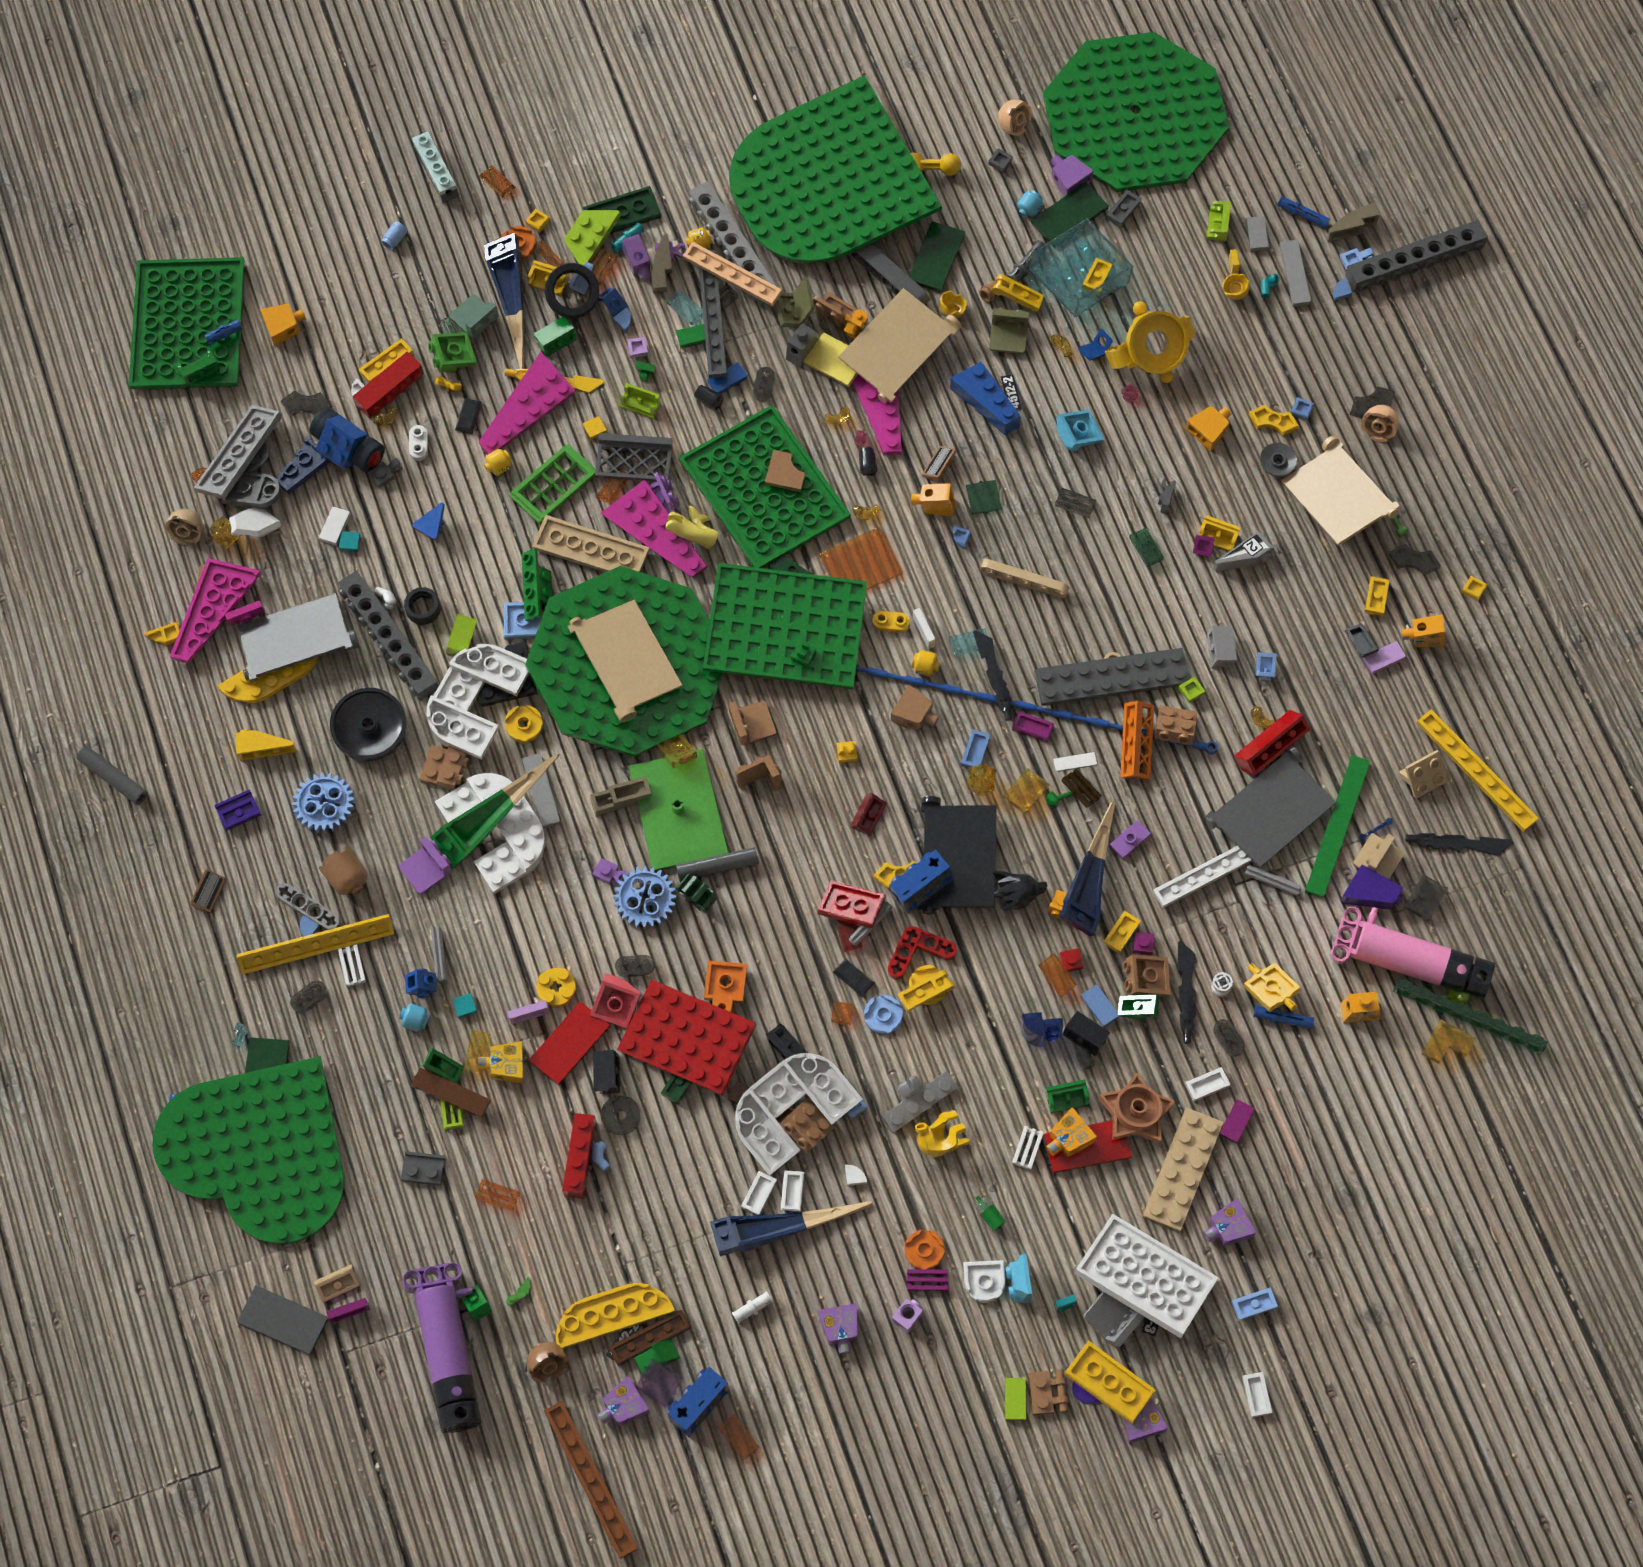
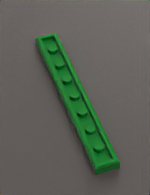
[1305,755,1370,898]

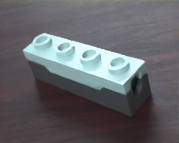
[412,131,459,204]

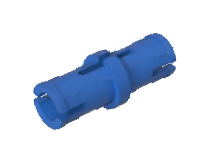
[204,319,243,345]

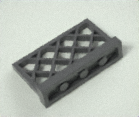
[595,433,673,482]

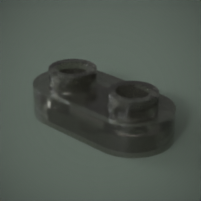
[753,367,775,402]
[615,955,655,977]
[290,981,327,1014]
[1213,1019,1245,1057]

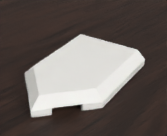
[229,507,281,539]

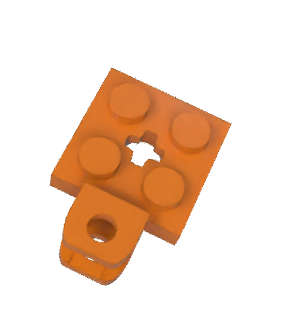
[704,960,748,1013]

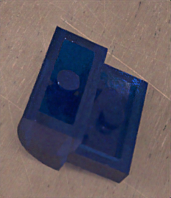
[1020,1012,1063,1047]

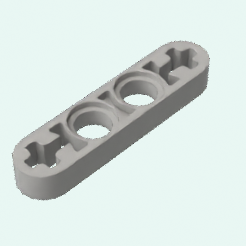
[275,883,341,930]

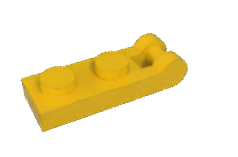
[992,274,1044,312]
[898,969,955,1013]

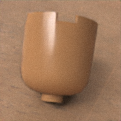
[319,846,368,895]

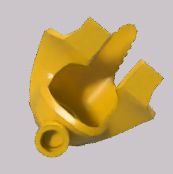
[915,1110,970,1157]

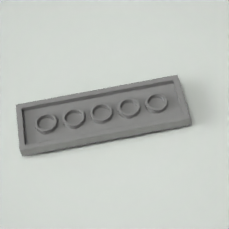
[194,405,282,499]

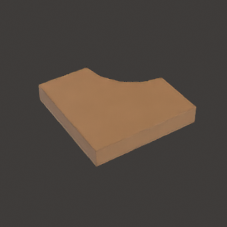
[765,450,805,492]

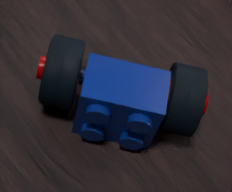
[309,407,385,472]

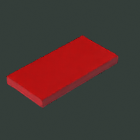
[528,1002,610,1086]
[1044,1120,1132,1173]

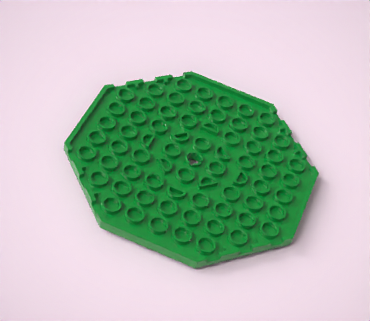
[1043,32,1229,192]
[525,566,723,757]

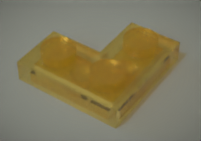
[1421,1019,1476,1064]

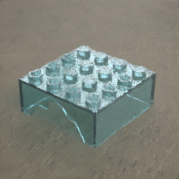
[1029,218,1134,317]

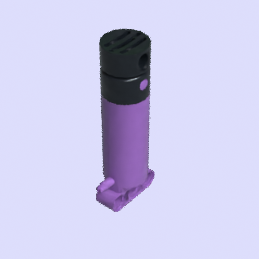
[402,1263,482,1433]

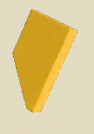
[144,621,180,646]

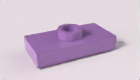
[1109,820,1151,860]

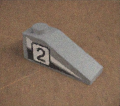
[1213,531,1273,572]

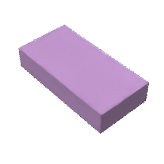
[1363,641,1406,674]
[507,1001,549,1025]

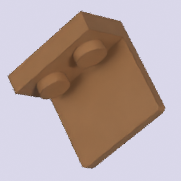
[728,701,776,746]

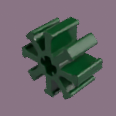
[676,873,718,913]

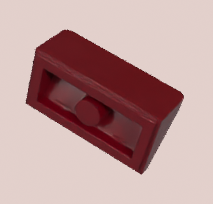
[850,793,887,836]

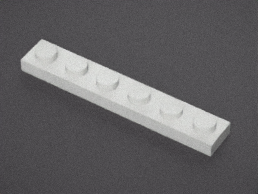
[1153,846,1252,908]

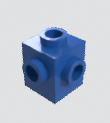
[405,969,437,999]

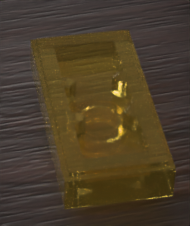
[464,1030,491,1073]

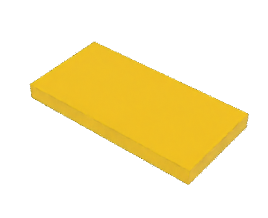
[1064,1340,1156,1424]

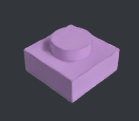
[627,337,648,359]

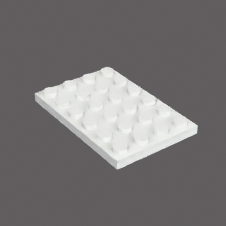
[1074,1214,1218,1338]

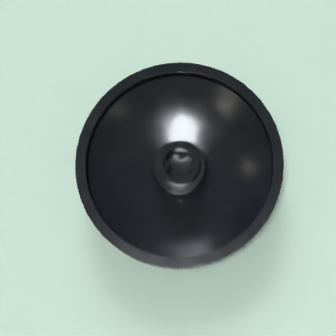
[330,688,407,761]

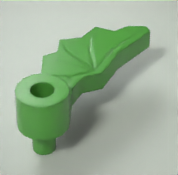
[1390,517,1409,537]
[506,1277,531,1306]

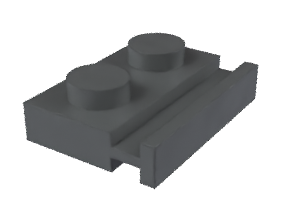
[401,1151,446,1186]

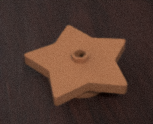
[1099,1073,1175,1144]

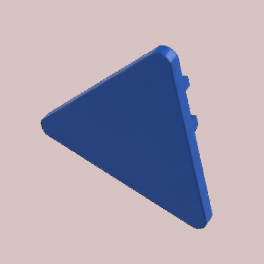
[412,502,445,540]

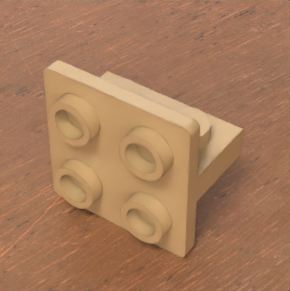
[1399,750,1448,799]
[1353,833,1405,879]

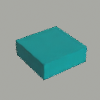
[339,531,361,552]
[452,993,477,1019]
[1054,1294,1077,1312]

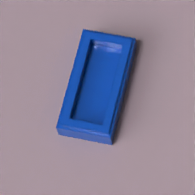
[707,362,748,394]

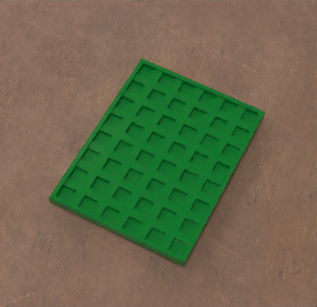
[703,563,867,689]

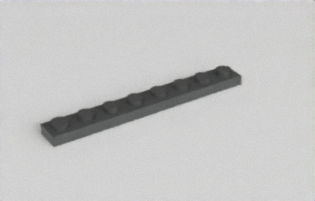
[699,250,727,379]

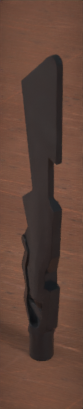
[973,630,1013,721]
[1405,833,1512,856]
[1178,941,1196,1044]

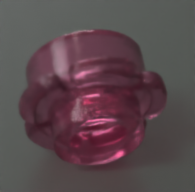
[1121,384,1139,402]
[854,429,868,447]

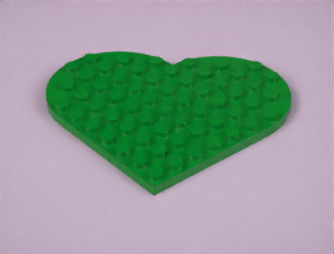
[152,1056,344,1244]

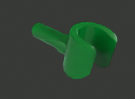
[1045,791,1073,806]

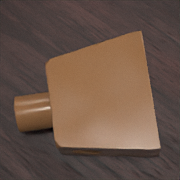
[891,685,939,730]

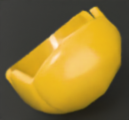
[1222,273,1250,300]
[940,290,967,318]

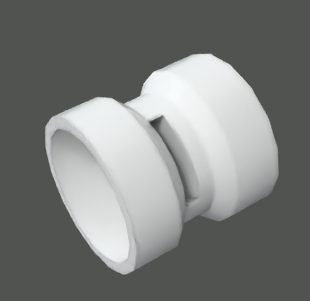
[1211,972,1233,997]

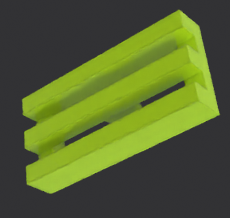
[441,1100,464,1131]

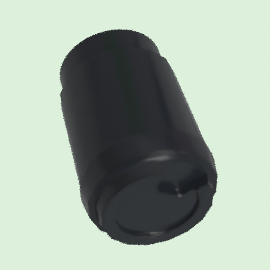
[694,385,724,410]
[859,447,877,476]

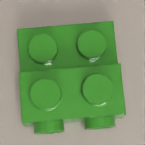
[428,332,476,373]

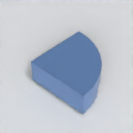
[1333,278,1352,301]
[613,307,631,332]
[953,525,971,549]
[300,915,320,937]

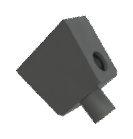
[786,324,819,368]

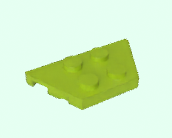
[564,210,622,265]

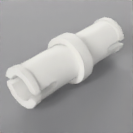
[732,1291,773,1324]

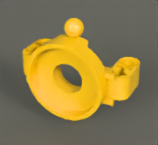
[1104,301,1196,383]

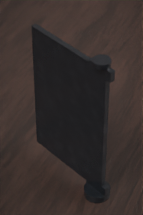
[918,796,997,915]

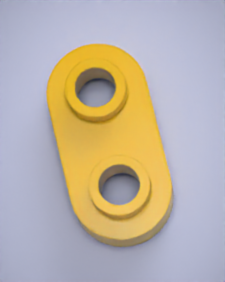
[872,611,910,633]

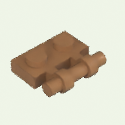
[1028,1369,1069,1415]

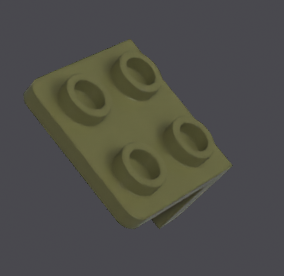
[775,279,815,328]
[989,308,1029,354]

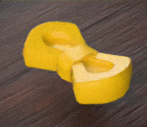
[435,376,462,392]

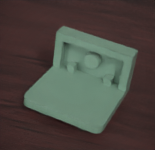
[449,294,499,339]

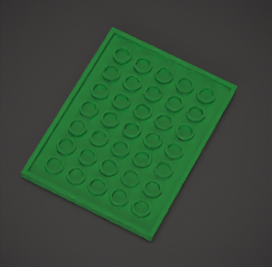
[129,257,245,390]
[679,405,851,568]

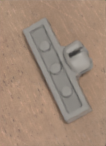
[881,1071,958,1133]

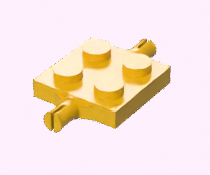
[1244,963,1300,1012]

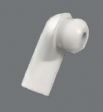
[374,587,396,610]

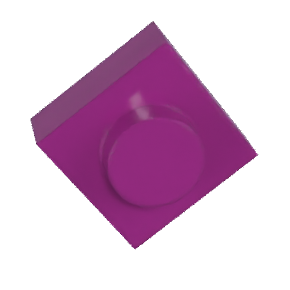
[1193,534,1215,557]
[1133,932,1155,955]

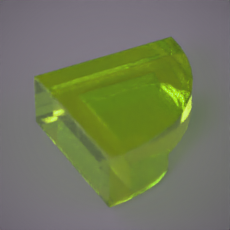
[1446,991,1470,1006]

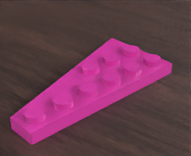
[479,352,576,454]
[852,375,902,455]
[601,480,708,578]
[170,558,261,664]

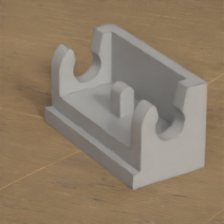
[1207,626,1237,668]

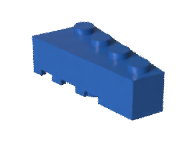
[950,361,1021,435]

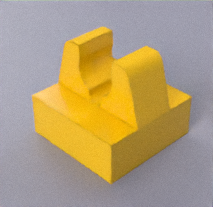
[837,741,858,763]

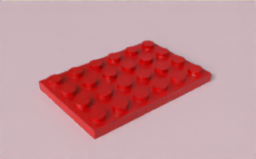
[617,979,757,1096]

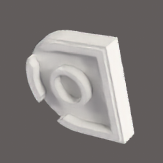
[963,1260,1005,1303]

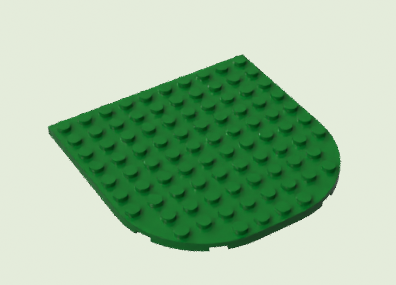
[729,75,942,264]

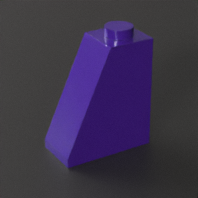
[1340,864,1404,910]

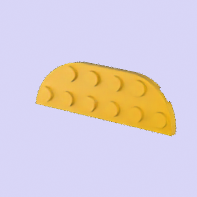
[217,657,318,703]
[556,1283,675,1349]

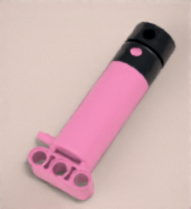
[1330,907,1496,1000]

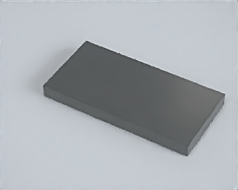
[237,1285,328,1355]

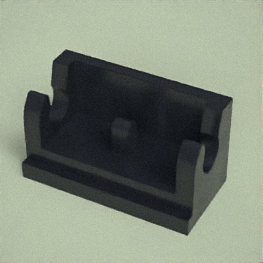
[1062,1011,1110,1056]
[766,1023,808,1060]
[593,1050,620,1094]

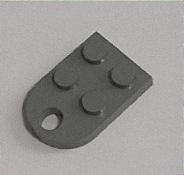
[221,472,281,508]

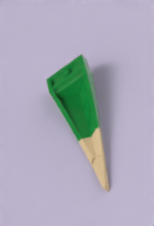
[430,754,560,867]

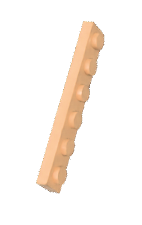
[683,242,783,307]

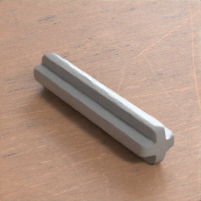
[1245,865,1301,896]
[849,901,892,946]
[431,927,447,983]

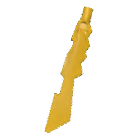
[505,369,604,393]

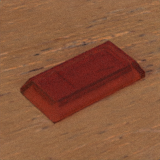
[834,919,863,952]

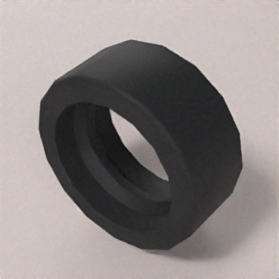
[404,587,441,625]

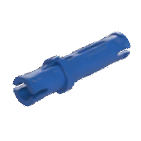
[1277,196,1330,229]
[1253,1005,1314,1030]

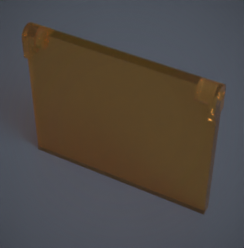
[819,527,903,590]

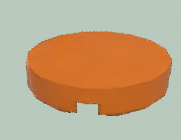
[501,226,536,259]
[904,1230,945,1269]

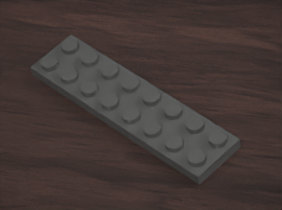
[1034,648,1190,706]

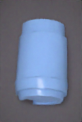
[381,222,407,250]

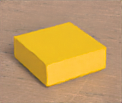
[525,209,550,233]
[1229,249,1240,274]
[583,416,607,440]
[1461,576,1488,601]

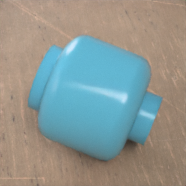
[1017,190,1044,218]
[399,1004,429,1032]

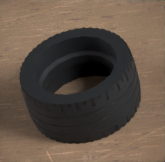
[545,263,599,319]

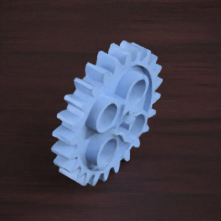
[292,772,355,833]
[613,866,677,929]

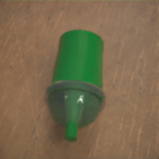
[975,1196,1006,1231]

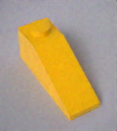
[235,729,297,761]

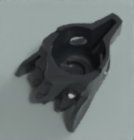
[993,871,1048,911]

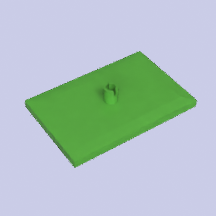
[629,749,728,872]

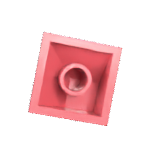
[590,973,640,1028]

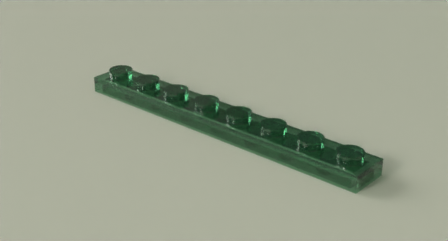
[1393,979,1548,1054]

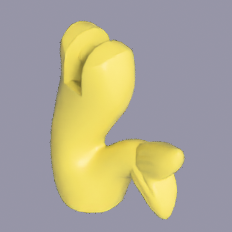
[665,505,718,550]

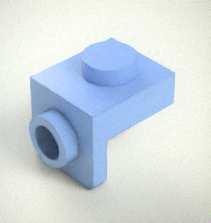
[1255,652,1277,680]

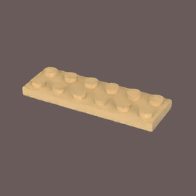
[532,515,650,572]
[1142,1107,1223,1232]

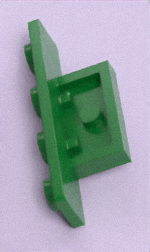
[522,548,553,622]

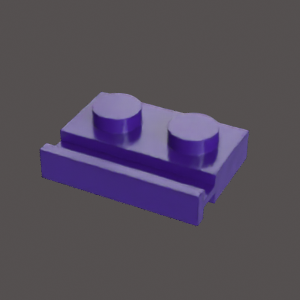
[214,789,261,831]

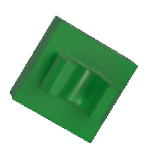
[635,361,657,382]
[791,641,816,667]

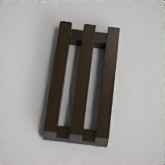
[1061,768,1102,808]

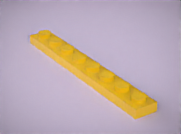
[1416,709,1539,832]
[237,914,394,975]

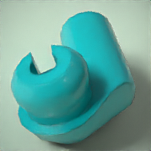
[1261,274,1280,298]

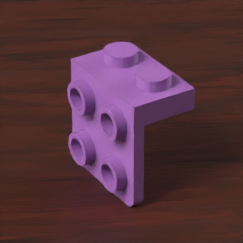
[650,472,681,513]
[399,837,451,894]

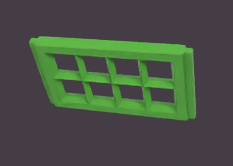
[509,444,596,524]

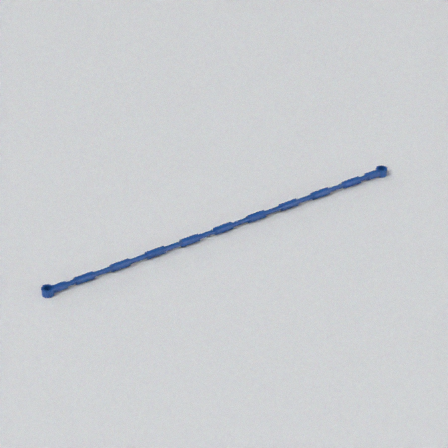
[856,665,1218,755]

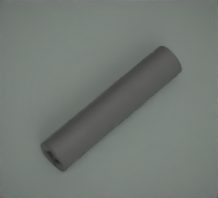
[77,746,148,805]
[676,847,759,881]

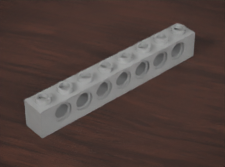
[688,181,777,306]

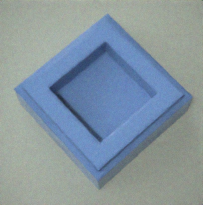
[1291,397,1314,421]

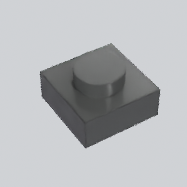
[988,148,1013,172]

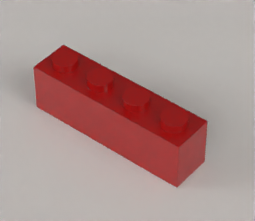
[352,352,424,419]
[1234,710,1311,776]
[562,1113,597,1199]

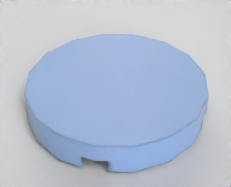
[864,995,903,1034]

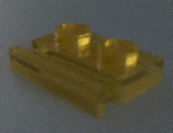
[656,734,698,768]
[1004,768,1050,814]

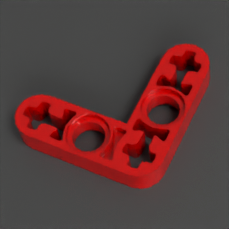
[888,926,957,980]

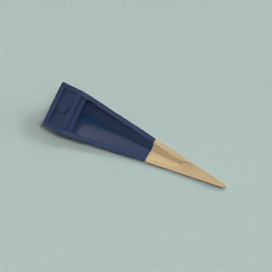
[484,233,524,369]
[1059,801,1115,937]
[710,1201,873,1256]

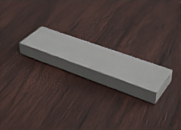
[1279,240,1311,307]
[522,753,561,828]

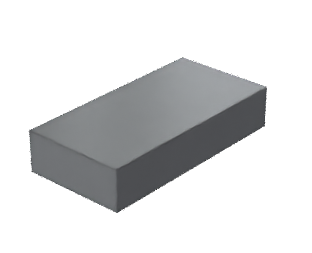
[1246,216,1269,252]

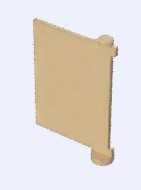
[838,288,962,403]
[1281,436,1400,546]
[568,600,682,722]

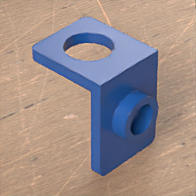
[597,288,628,317]
[1078,329,1113,361]

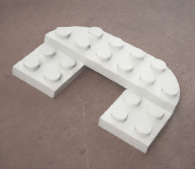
[427,644,529,760]
[434,773,546,894]
[735,1053,863,1176]

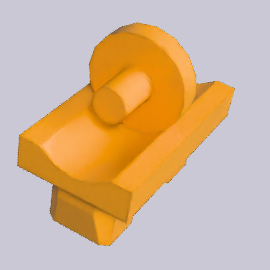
[844,309,868,340]

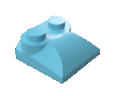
[1056,409,1104,451]
[1005,1253,1032,1304]

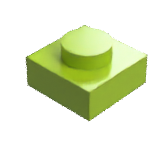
[1178,677,1205,703]

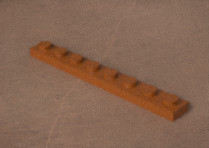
[544,1401,638,1559]

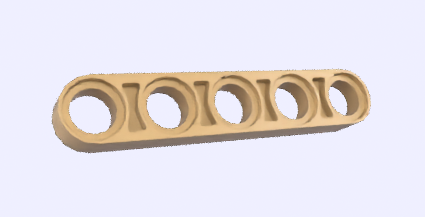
[980,559,1070,598]

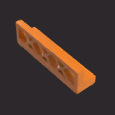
[1120,701,1154,780]

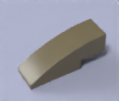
[1327,203,1379,242]
[652,234,672,293]
[590,776,651,817]

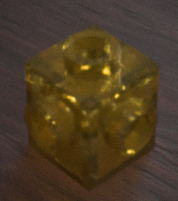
[210,516,240,549]
[967,764,996,796]

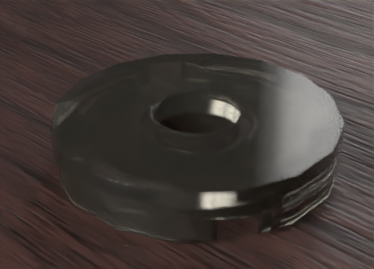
[601,1095,641,1135]

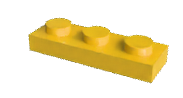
[359,338,414,383]

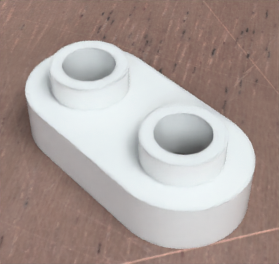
[409,425,428,461]

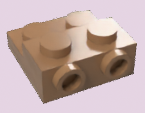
[1154,705,1197,745]
[419,745,470,790]
[1123,954,1171,997]
[780,1098,835,1153]

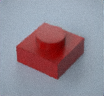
[1060,948,1084,973]

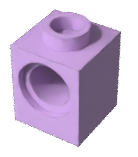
[892,1298,923,1334]

